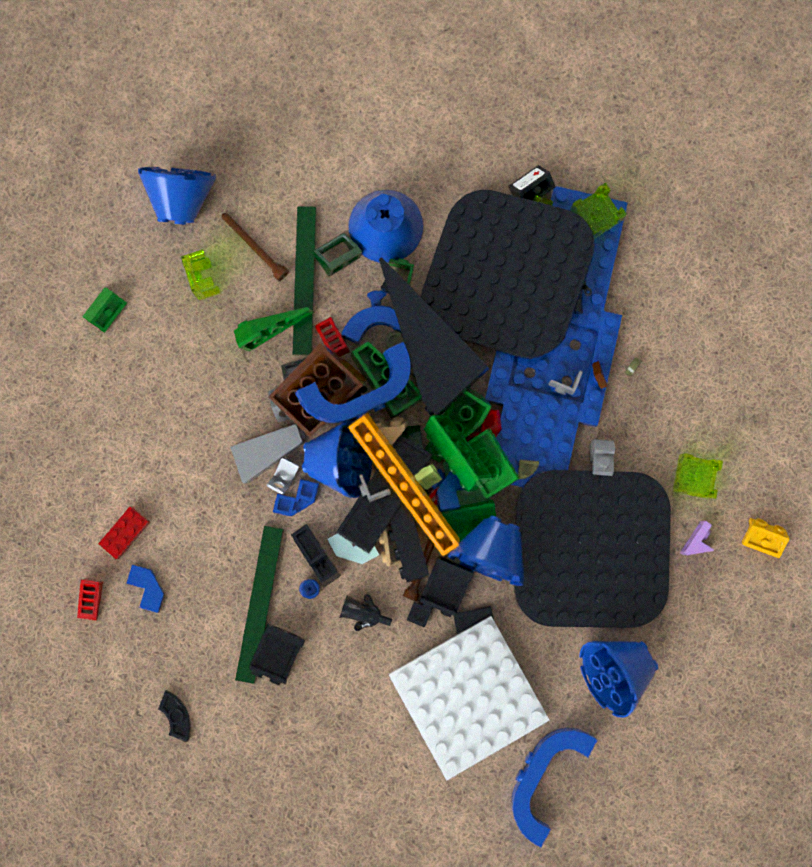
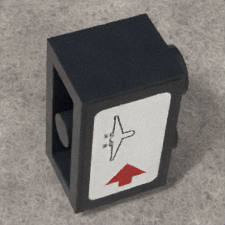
[508,165,556,201]

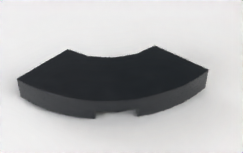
[158,690,191,742]

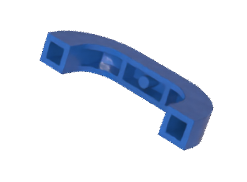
[341,306,401,345]
[295,342,411,423]
[511,728,597,847]

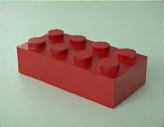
[98,507,150,559]

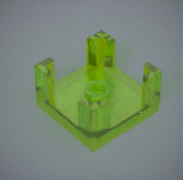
[570,183,627,239]
[181,249,221,301]
[673,453,723,500]

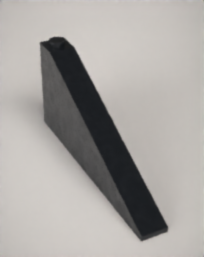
[379,257,489,416]

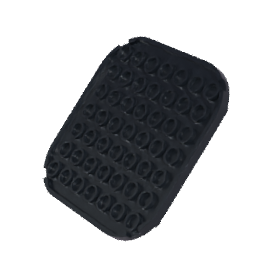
[421,190,595,359]
[514,470,671,628]

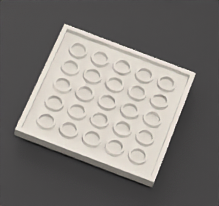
[389,616,550,780]

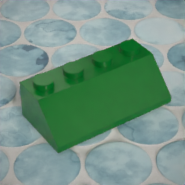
[423,415,493,492]

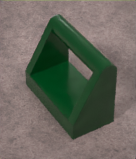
[312,233,362,277]

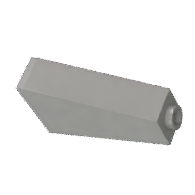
[230,424,306,484]

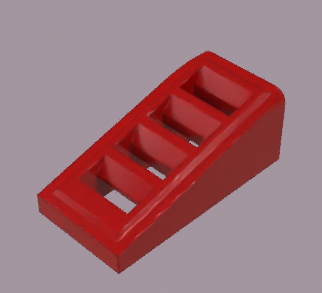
[315,317,350,357]
[77,579,103,620]

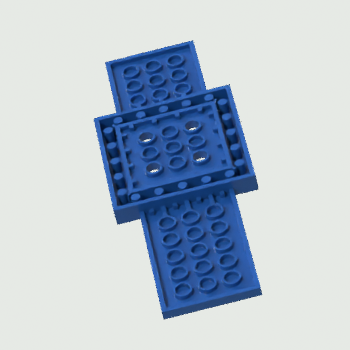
[485,186,628,487]

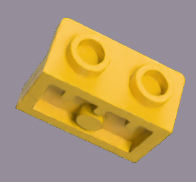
[742,518,790,558]

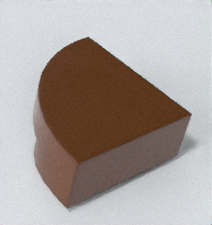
[592,361,608,389]

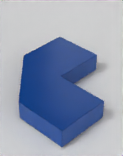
[435,471,464,512]
[273,479,319,517]
[126,565,165,613]

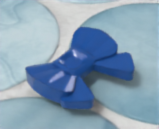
[367,290,392,308]

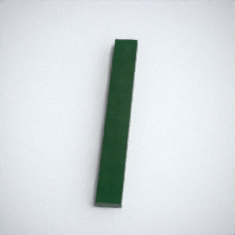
[292,206,316,356]
[235,526,284,684]

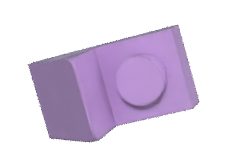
[680,521,714,555]

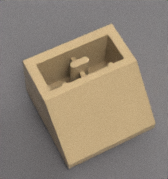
[373,416,409,445]

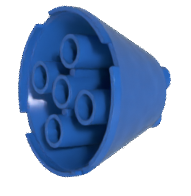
[138,167,216,225]
[349,190,423,263]
[302,419,373,498]
[448,516,524,586]
[579,641,658,718]

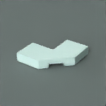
[328,534,379,564]

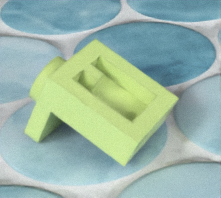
[414,464,442,490]

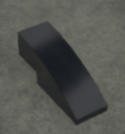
[291,524,341,587]

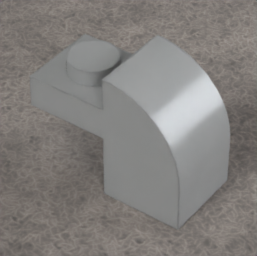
[590,439,615,476]

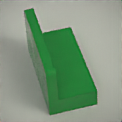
[83,287,127,333]

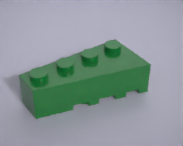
[351,342,422,418]

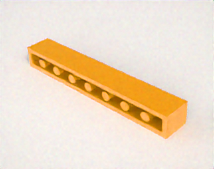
[348,413,460,556]

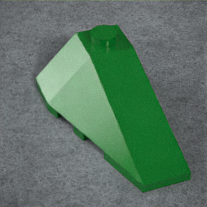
[234,307,314,352]
[424,388,492,462]

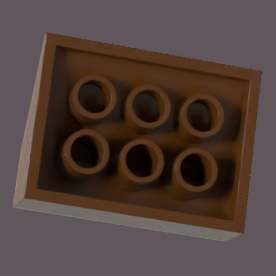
[268,343,366,437]

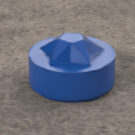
[299,579,320,599]

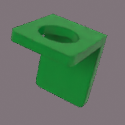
[389,258,414,286]

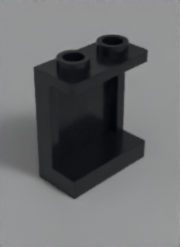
[420,555,474,617]
[249,623,305,685]

